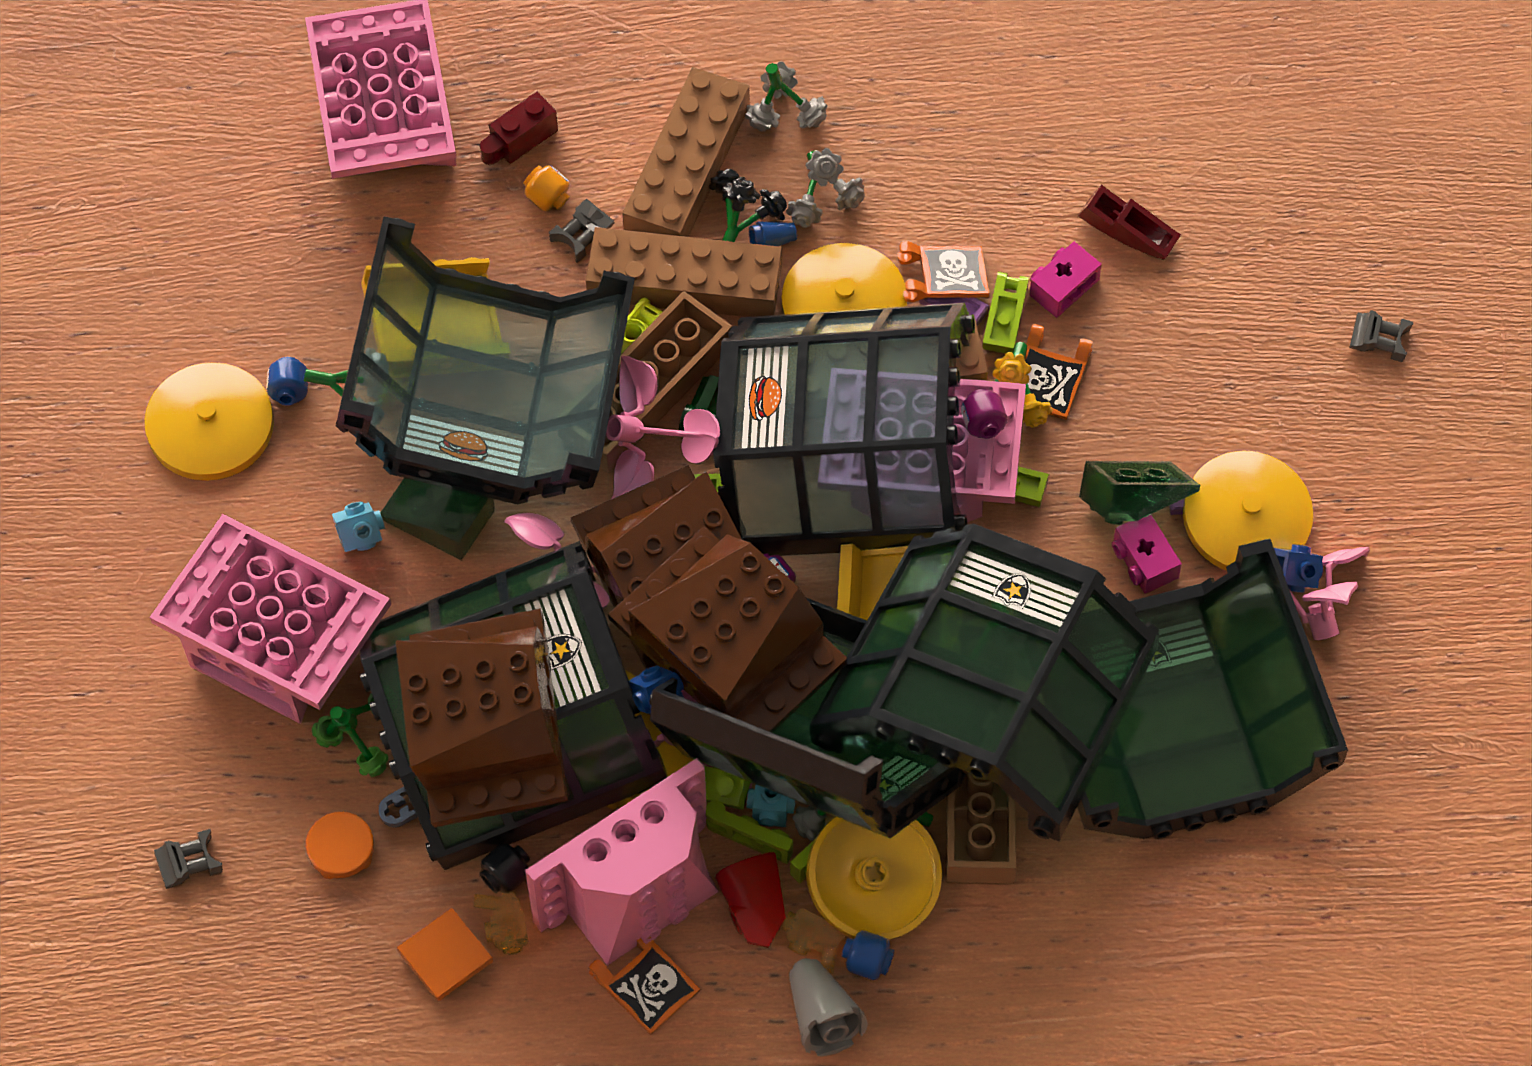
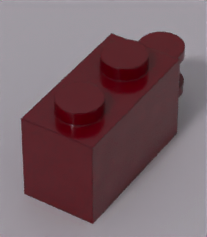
[480,91,558,165]

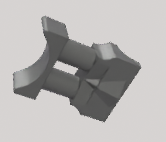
[549,198,614,263]
[1349,310,1413,362]
[154,829,223,889]

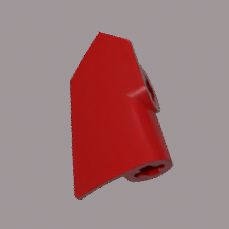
[715,852,786,948]

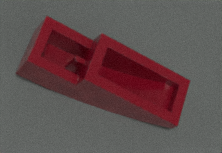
[1078,184,1181,260]

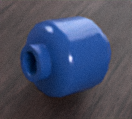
[266,357,308,405]
[842,930,895,980]

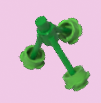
[312,686,399,777]

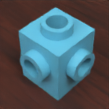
[332,501,385,552]
[747,775,795,827]

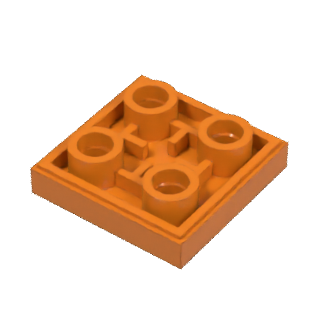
[397,908,493,1002]

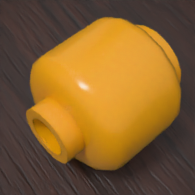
[523,165,570,211]

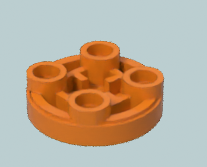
[306,812,374,879]

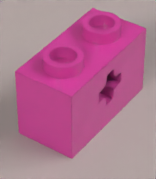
[1029,241,1102,318]
[1112,512,1182,594]

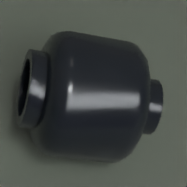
[479,843,530,894]

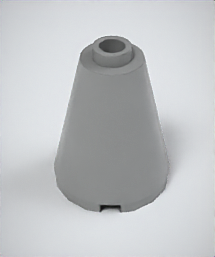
[789,958,868,1056]

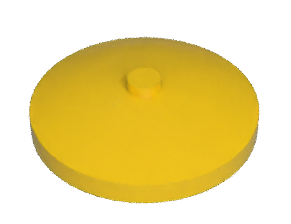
[782,243,907,345]
[145,363,274,481]
[1183,451,1313,571]
[806,808,942,940]

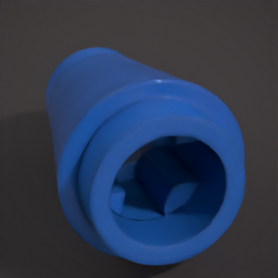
[749,221,797,246]

